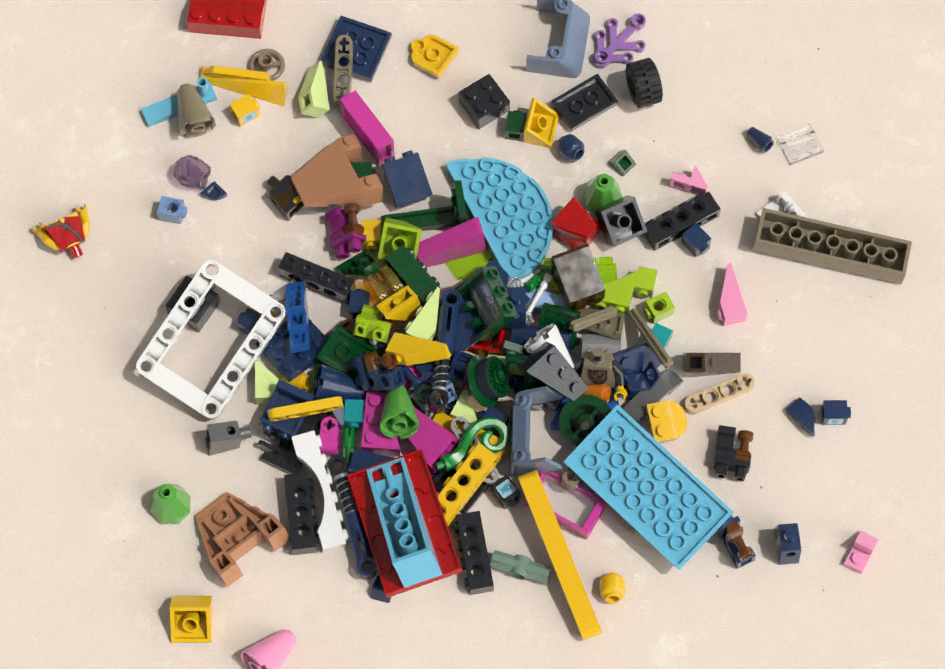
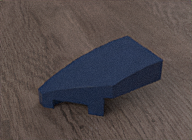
[786,397,815,437]

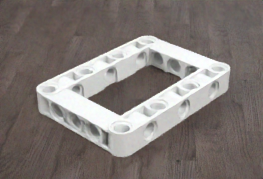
[136,260,286,420]

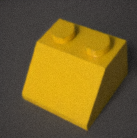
[170,595,213,642]

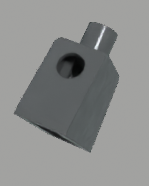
[205,421,251,456]

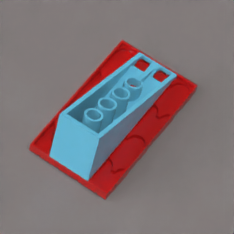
[347,449,463,598]

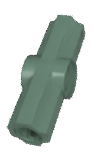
[490,550,552,584]

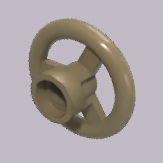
[248,49,285,81]

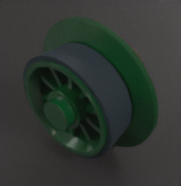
[463,354,510,408]

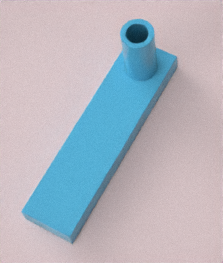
[141,77,217,127]

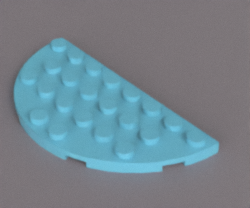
[445,157,553,281]

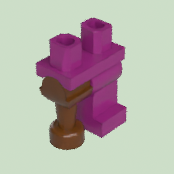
[325,203,367,259]

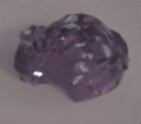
[173,155,211,189]

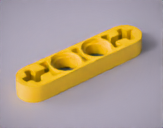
[267,397,344,422]

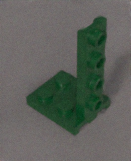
[381,180,467,230]

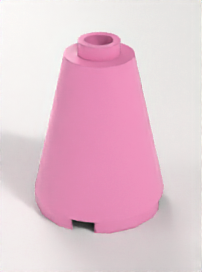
[240,629,296,669]

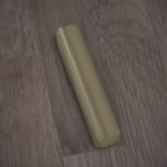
[569,306,617,332]

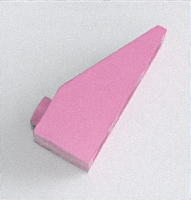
[717,263,747,326]

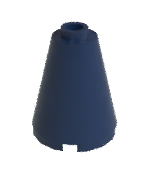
[313,364,367,402]

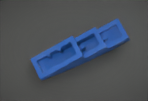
[285,281,310,353]

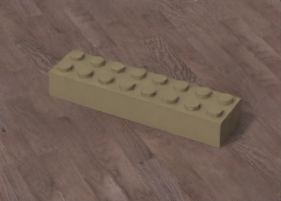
[753,208,912,284]

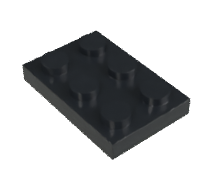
[551,73,618,132]

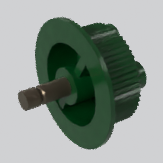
[559,394,612,447]

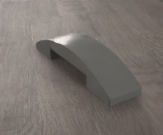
[623,368,683,423]

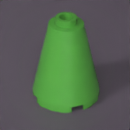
[380,385,419,439]

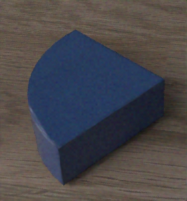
[201,181,227,201]

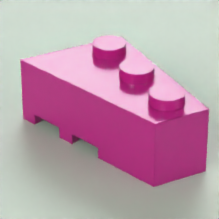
[361,392,401,457]

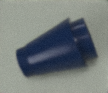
[746,127,774,153]

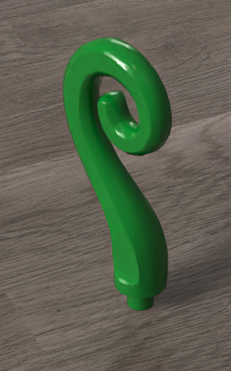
[435,417,510,471]

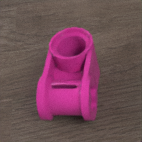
[319,417,339,455]

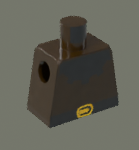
[266,175,304,221]

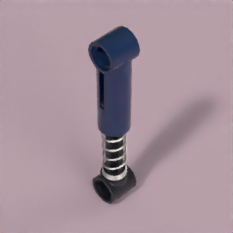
[428,289,461,414]
[327,454,378,579]

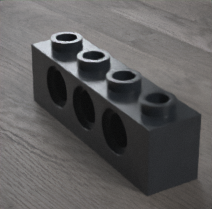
[644,191,721,251]
[278,252,356,305]
[284,472,320,555]
[453,511,494,595]

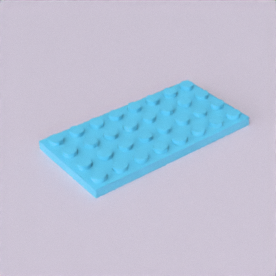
[563,404,734,571]

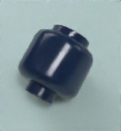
[557,134,585,162]

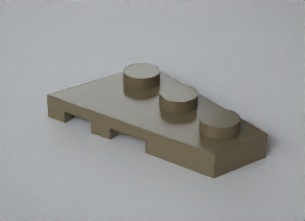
[578,308,625,341]

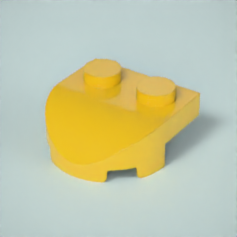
[646,401,687,442]

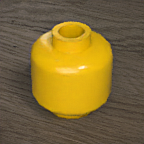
[600,572,626,603]

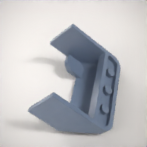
[526,0,590,78]
[509,386,563,477]

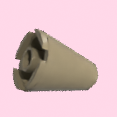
[177,84,216,138]

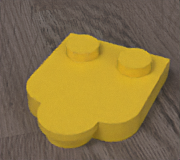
[410,35,459,78]

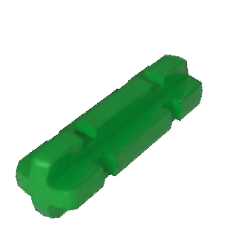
[525,267,551,292]

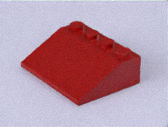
[187,0,267,39]

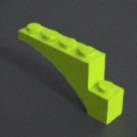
[554,266,658,314]

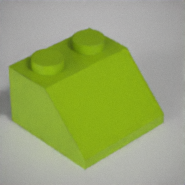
[378,218,422,260]

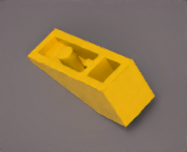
[385,332,451,366]

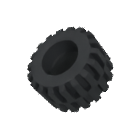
[625,58,663,108]

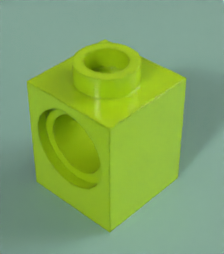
[644,291,675,324]

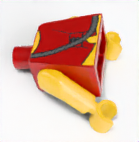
[32,204,91,259]

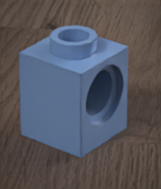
[157,196,187,224]

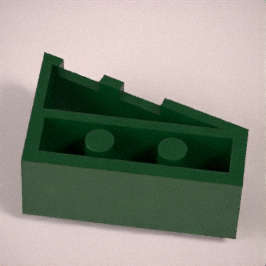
[384,244,440,307]

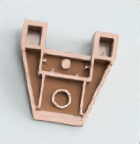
[291,134,383,207]
[195,492,291,587]

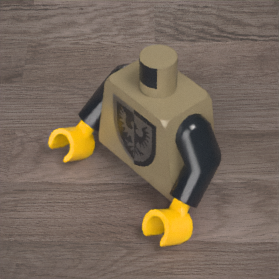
[573,348,627,401]

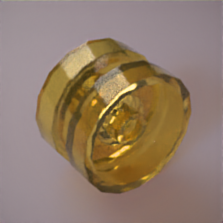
[362,265,403,305]

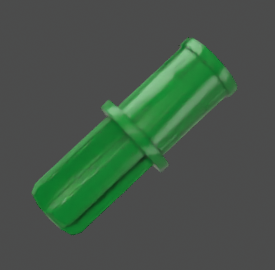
[341,428,356,467]

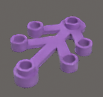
[593,13,646,67]

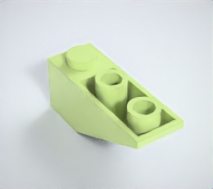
[299,61,330,118]
[405,287,440,341]

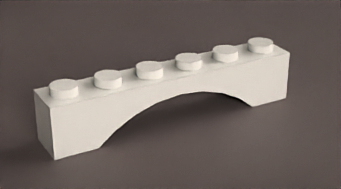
[292,431,349,552]

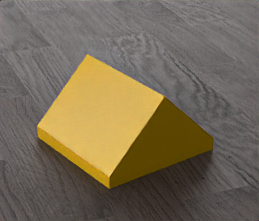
[523,98,559,148]

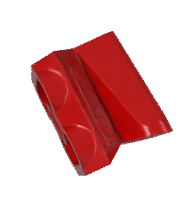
[552,197,601,249]

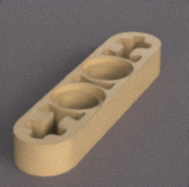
[684,373,755,415]

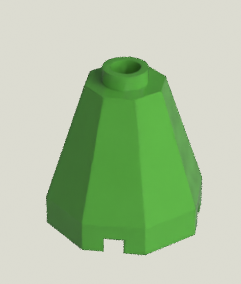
[582,173,623,214]
[150,484,191,524]

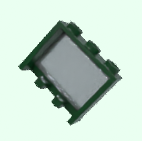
[456,266,518,341]

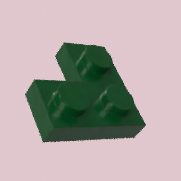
[505,353,544,390]

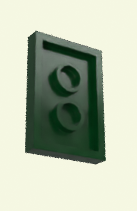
[316,324,385,378]

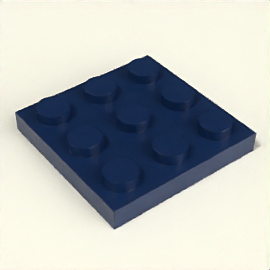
[320,16,392,82]
[255,319,327,382]

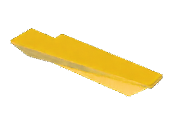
[200,65,288,106]

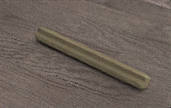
[627,308,673,368]

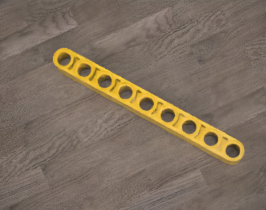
[518,470,602,640]

